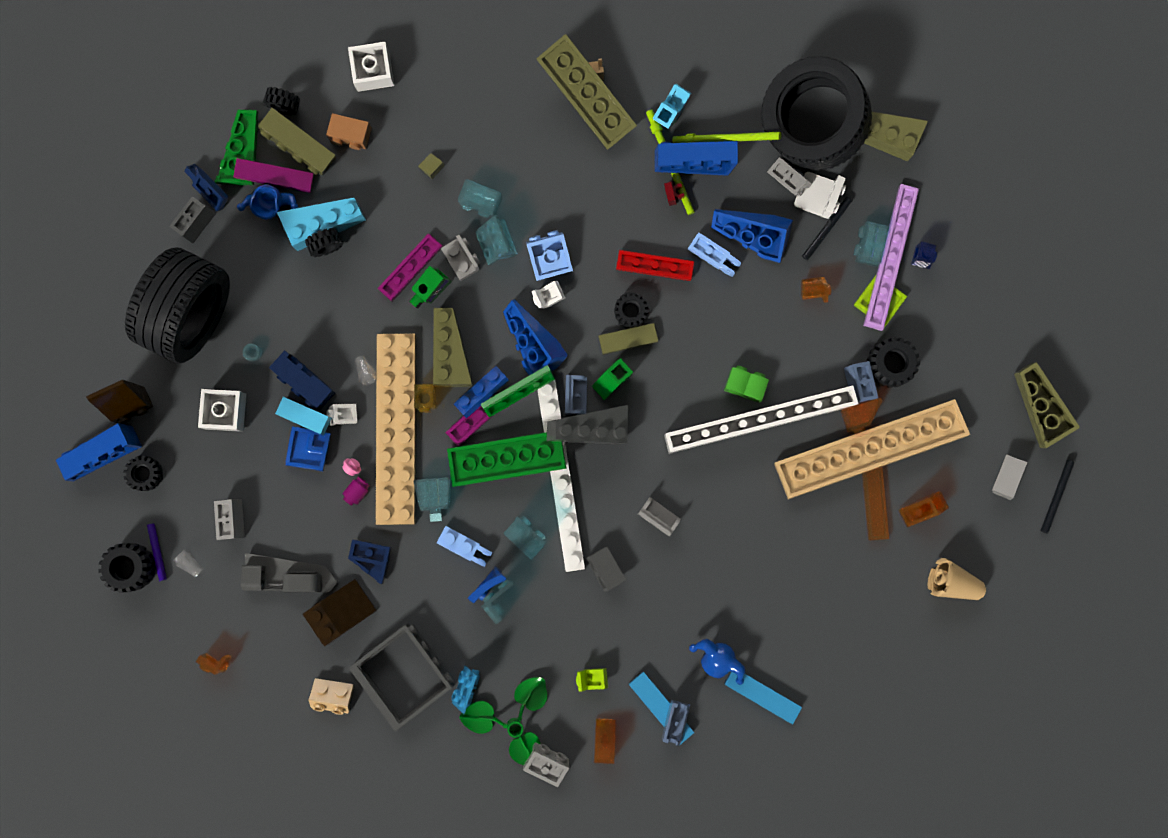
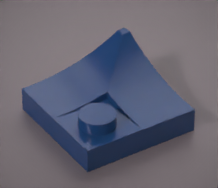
[285,426,331,472]
[468,566,507,604]

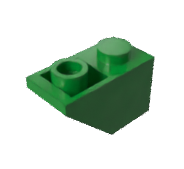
[591,358,633,400]

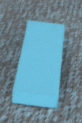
[275,397,332,435]

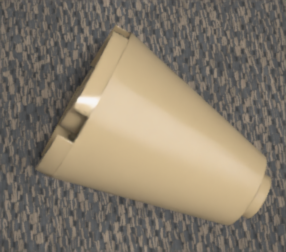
[928,558,986,600]

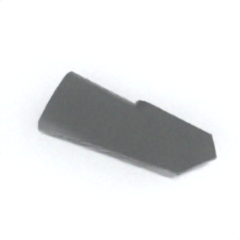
[241,553,338,592]

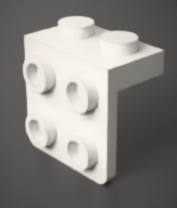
[794,172,846,219]

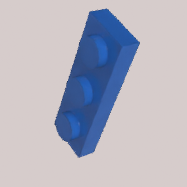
[454,366,509,419]

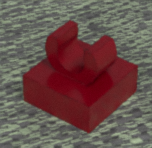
[664,182,685,206]

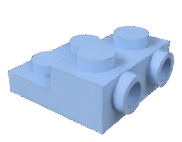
[526,230,573,281]

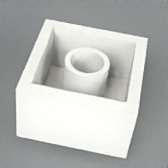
[348,42,394,92]
[198,389,246,432]

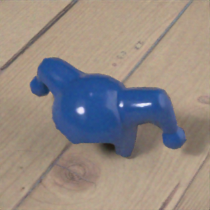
[237,185,299,219]
[689,639,745,685]

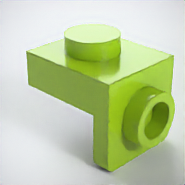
[576,668,608,691]

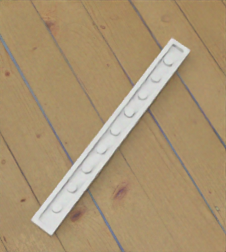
[538,380,585,572]

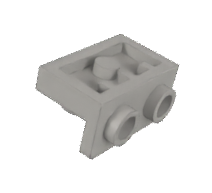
[441,235,480,281]
[523,742,569,787]

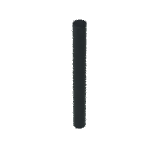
[802,197,852,261]
[1041,460,1074,534]

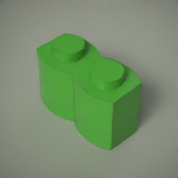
[724,366,769,403]

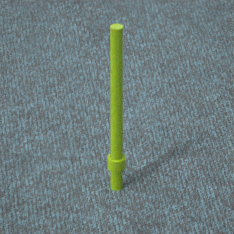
[646,110,695,215]
[672,132,781,143]

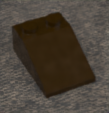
[86,379,153,424]
[302,579,377,647]

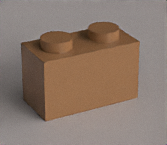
[326,113,372,150]

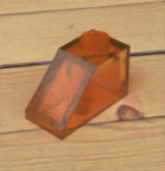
[841,398,882,434]
[899,491,949,527]
[594,719,616,764]

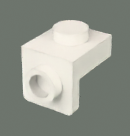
[532,281,565,308]

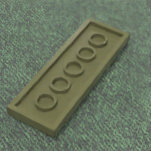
[536,34,637,150]

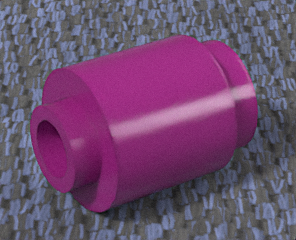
[342,476,370,506]

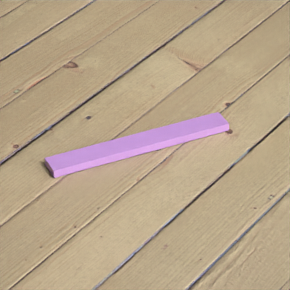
[863,184,919,331]

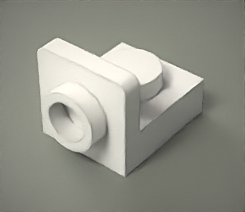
[326,404,357,426]

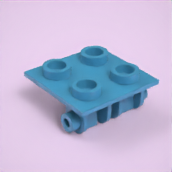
[452,666,480,714]

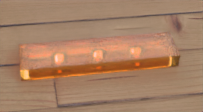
[862,467,889,540]

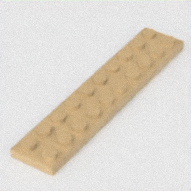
[376,334,416,525]
[774,399,970,499]

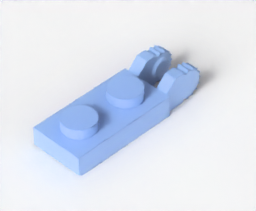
[688,232,741,277]
[437,526,493,567]

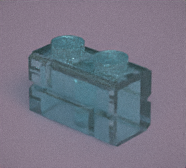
[458,179,502,218]
[853,221,889,267]

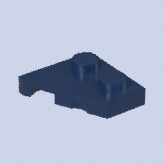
[348,539,391,584]

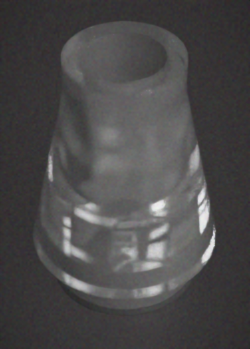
[355,356,377,386]
[173,549,203,577]

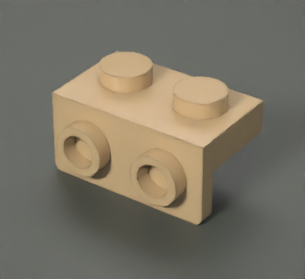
[309,678,354,715]

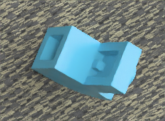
[653,84,692,129]

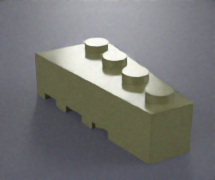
[258,108,336,176]
[843,112,928,162]
[433,308,474,387]
[1014,362,1080,448]

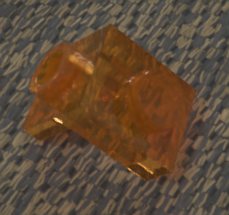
[801,277,831,303]
[196,653,231,675]

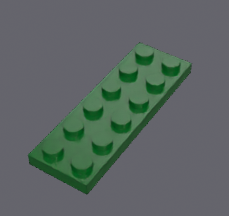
[447,432,567,487]

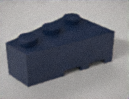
[269,350,336,410]

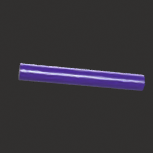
[147,523,167,581]

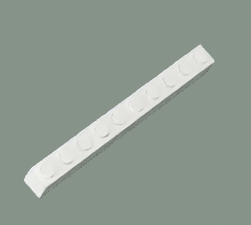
[664,386,858,454]

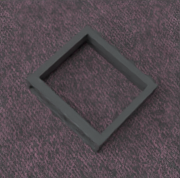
[349,623,454,731]

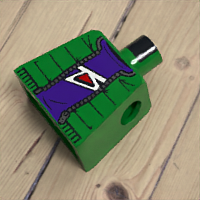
[409,266,452,309]

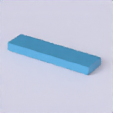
[629,671,694,745]
[724,672,802,725]

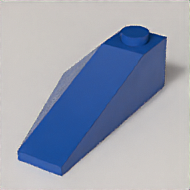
[711,209,793,263]
[503,299,568,375]

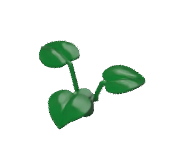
[459,677,547,765]

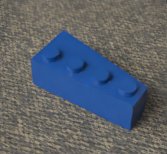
[655,141,738,176]
[56,423,142,481]

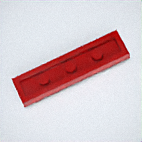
[616,250,694,281]

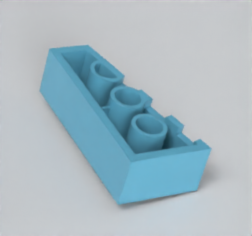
[277,198,366,251]

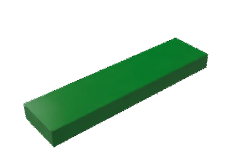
[481,365,555,417]

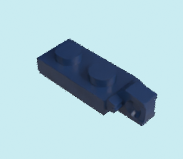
[184,164,228,211]

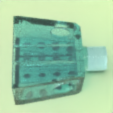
[413,477,452,522]

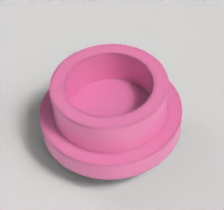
[342,458,361,476]

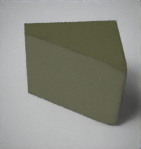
[418,153,444,179]

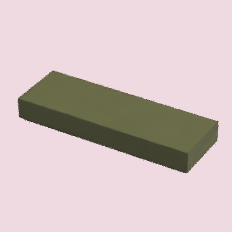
[598,323,658,355]

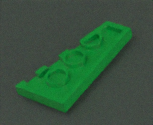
[215,110,258,185]

